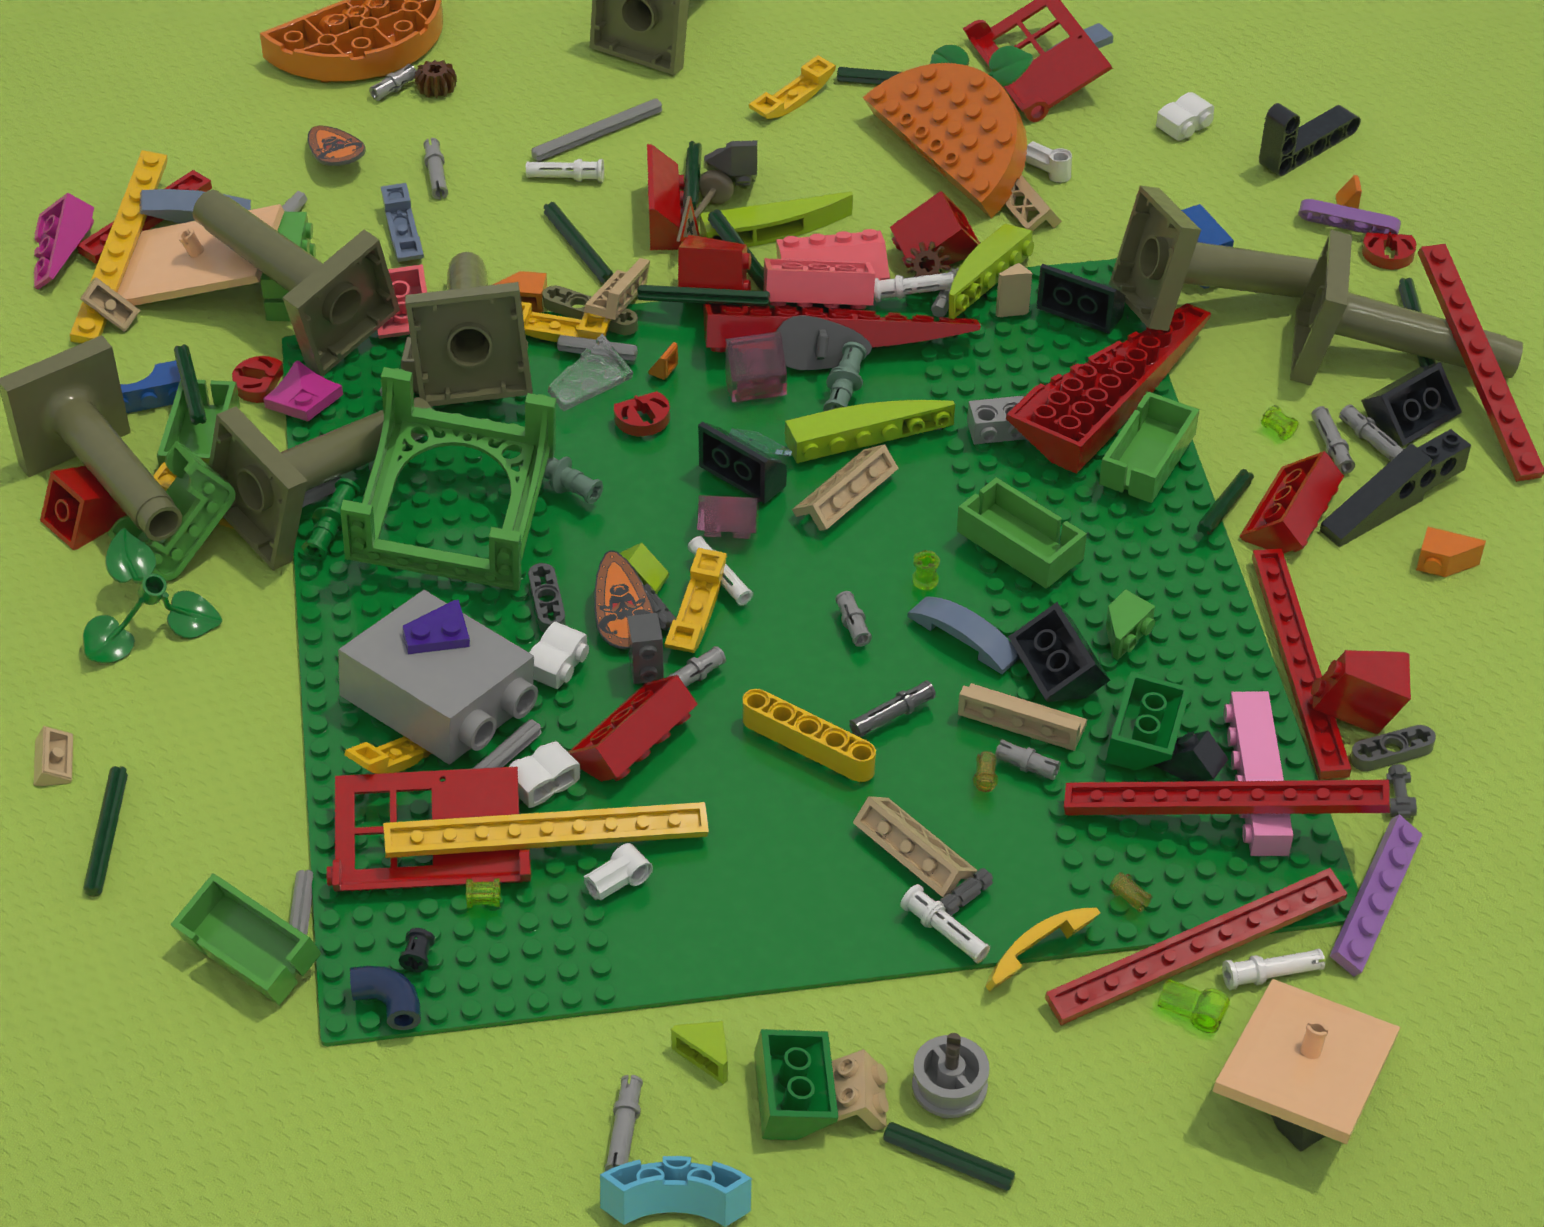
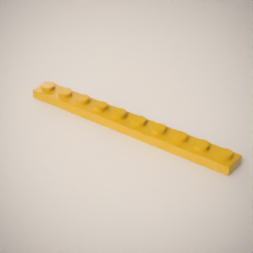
[70,150,167,344]
[383,802,709,858]

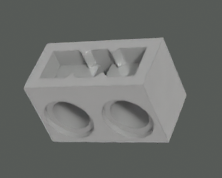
[967,396,1026,444]

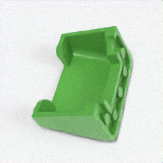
[107,441,236,581]

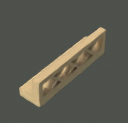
[1005,175,1062,231]
[584,258,650,320]
[792,444,899,531]
[958,683,1087,751]
[853,796,978,897]

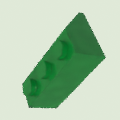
[1105,672,1191,771]
[754,1029,839,1140]

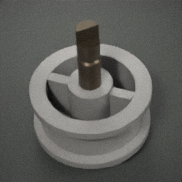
[912,1033,990,1119]

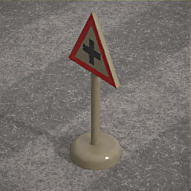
[677,170,734,242]

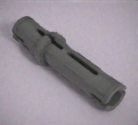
[849,680,936,738]

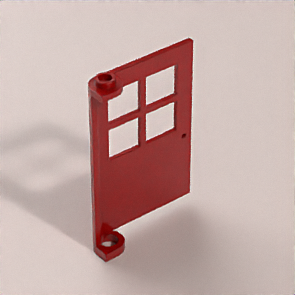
[963,0,1113,122]
[327,766,531,892]

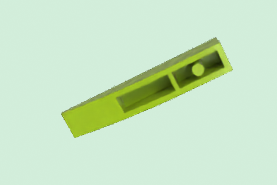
[700,191,853,247]
[949,224,1034,319]
[785,400,955,463]

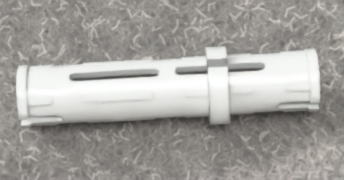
[688,536,753,605]

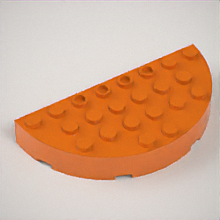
[260,0,443,82]
[863,63,1027,219]

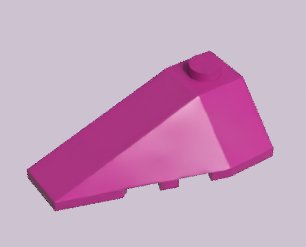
[34,193,94,290]

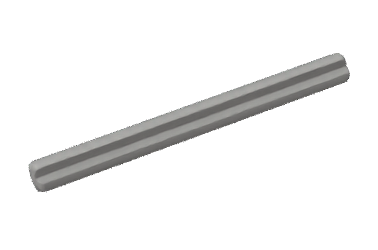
[531,98,662,162]

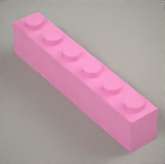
[1224,691,1293,856]

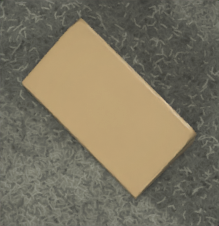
[996,263,1032,317]
[80,277,141,332]
[33,726,73,786]

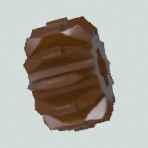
[414,59,457,99]
[906,241,951,277]

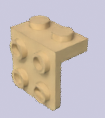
[832,1049,889,1131]

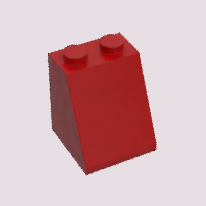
[890,191,980,271]
[678,235,751,291]
[40,466,127,550]
[1311,650,1411,735]

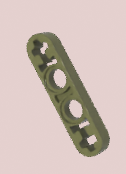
[543,285,638,335]

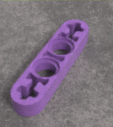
[1298,199,1401,234]

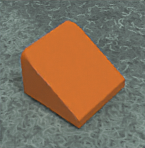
[1336,175,1362,209]
[648,342,678,380]

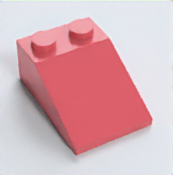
[378,264,427,339]

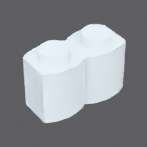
[1156,92,1214,141]
[529,622,589,689]
[509,741,580,808]

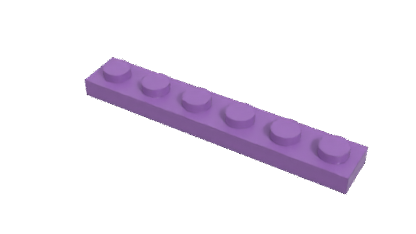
[1330,814,1423,977]

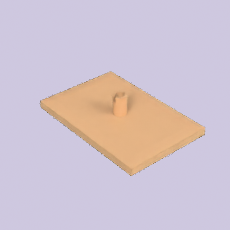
[117,204,284,306]
[1212,979,1400,1144]

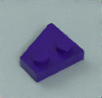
[403,600,470,654]

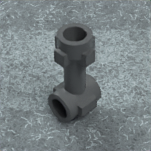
[1386,764,1417,818]

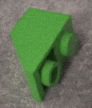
[1106,590,1155,660]

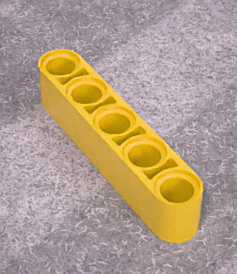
[743,689,876,782]

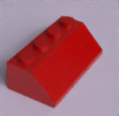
[647,144,684,250]
[1239,451,1344,554]
[568,675,698,782]

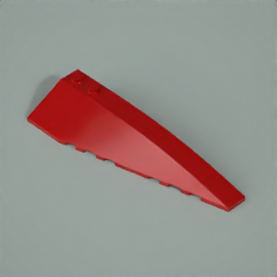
[1006,303,1211,474]
[703,304,981,353]

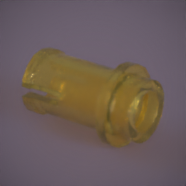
[973,751,998,792]
[1110,872,1153,912]

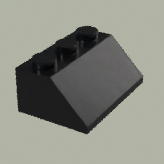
[1036,264,1126,334]
[1361,362,1462,447]
[698,422,787,504]
[1008,602,1110,702]

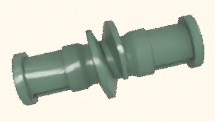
[823,342,867,411]
[521,456,603,504]

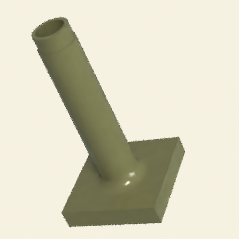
[589,0,690,75]
[1109,185,1318,331]
[193,189,400,377]
[1290,230,1523,385]
[405,252,533,406]
[0,335,182,541]
[209,397,432,570]

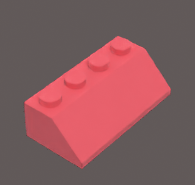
[776,229,890,280]
[764,258,875,309]

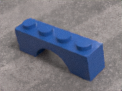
[120,360,181,413]

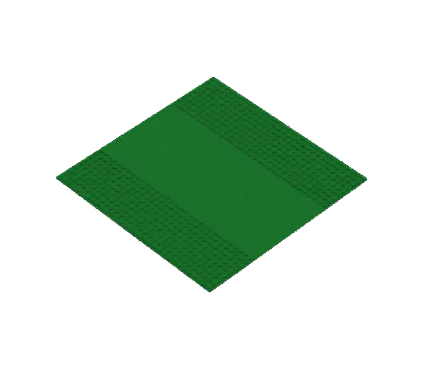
[282,258,1359,1047]

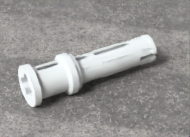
[526,159,604,182]
[874,272,955,302]
[900,884,990,963]
[1222,949,1325,990]

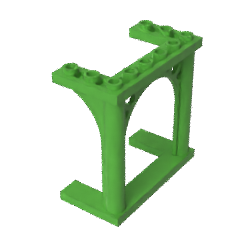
[340,367,556,591]

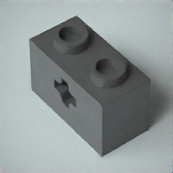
[627,613,664,684]

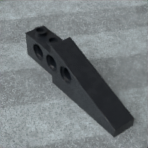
[1320,429,1471,547]

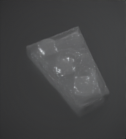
[548,334,633,411]

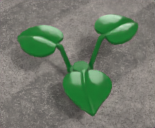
[930,45,1034,87]
[83,528,222,663]

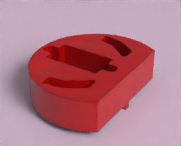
[1362,232,1417,270]
[232,356,284,403]
[614,391,670,436]

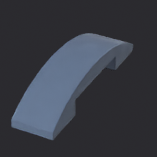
[381,183,424,262]
[907,597,1020,674]

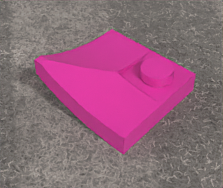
[263,361,343,421]

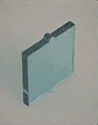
[730,428,792,456]

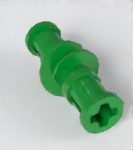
[302,478,361,560]

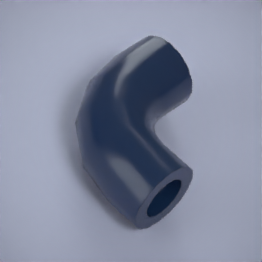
[350,966,421,1030]

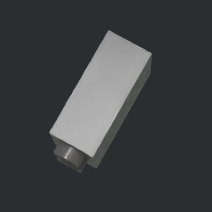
[338,590,538,765]

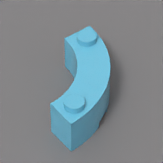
[600,1156,752,1227]

